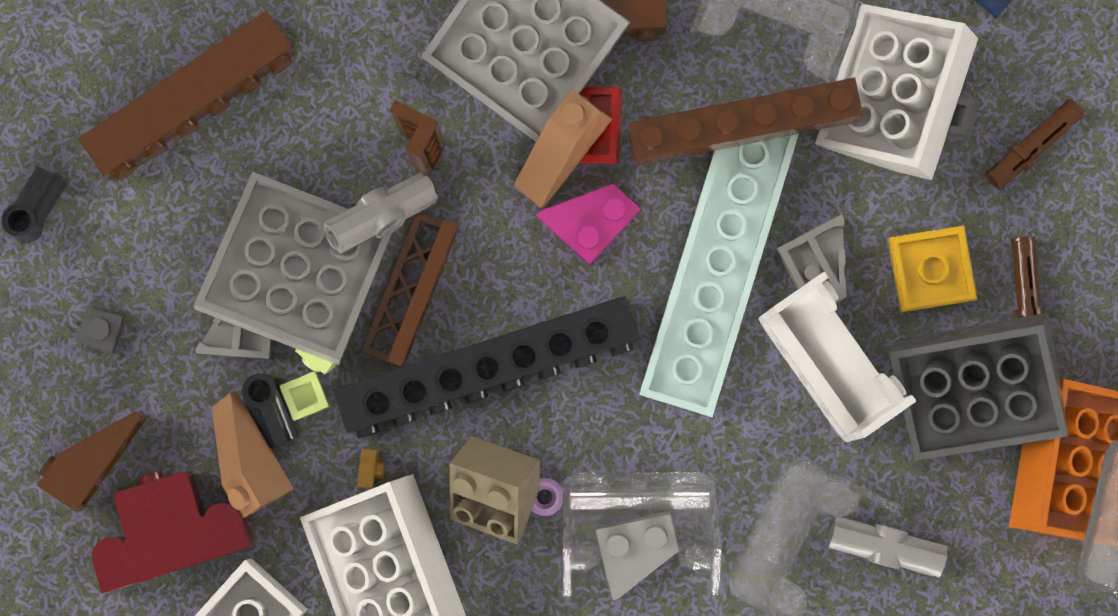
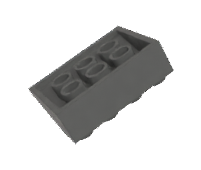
[889,313,1069,461]

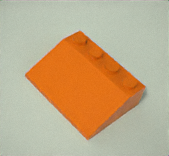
[1009,378,1118,547]

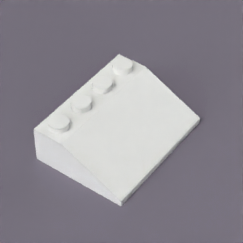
[815,4,978,180]
[300,474,466,616]

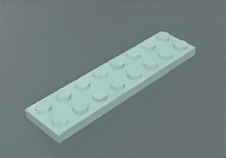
[639,134,799,417]

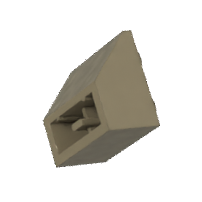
[450,436,540,545]

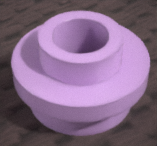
[531,478,564,516]

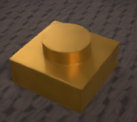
[357,449,385,489]

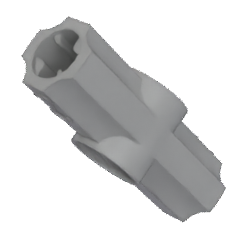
[323,172,438,254]
[827,516,948,578]

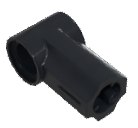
[1,166,67,243]
[242,373,299,449]

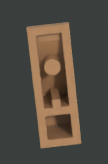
[514,89,612,208]
[211,390,294,519]

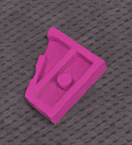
[536,184,641,265]

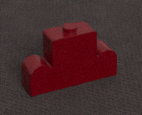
[92,471,255,594]

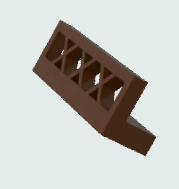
[390,100,446,178]
[361,212,459,367]

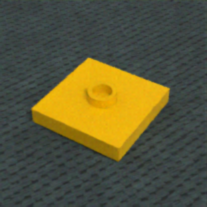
[888,225,977,313]

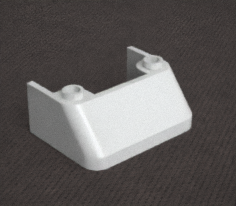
[759,272,916,442]

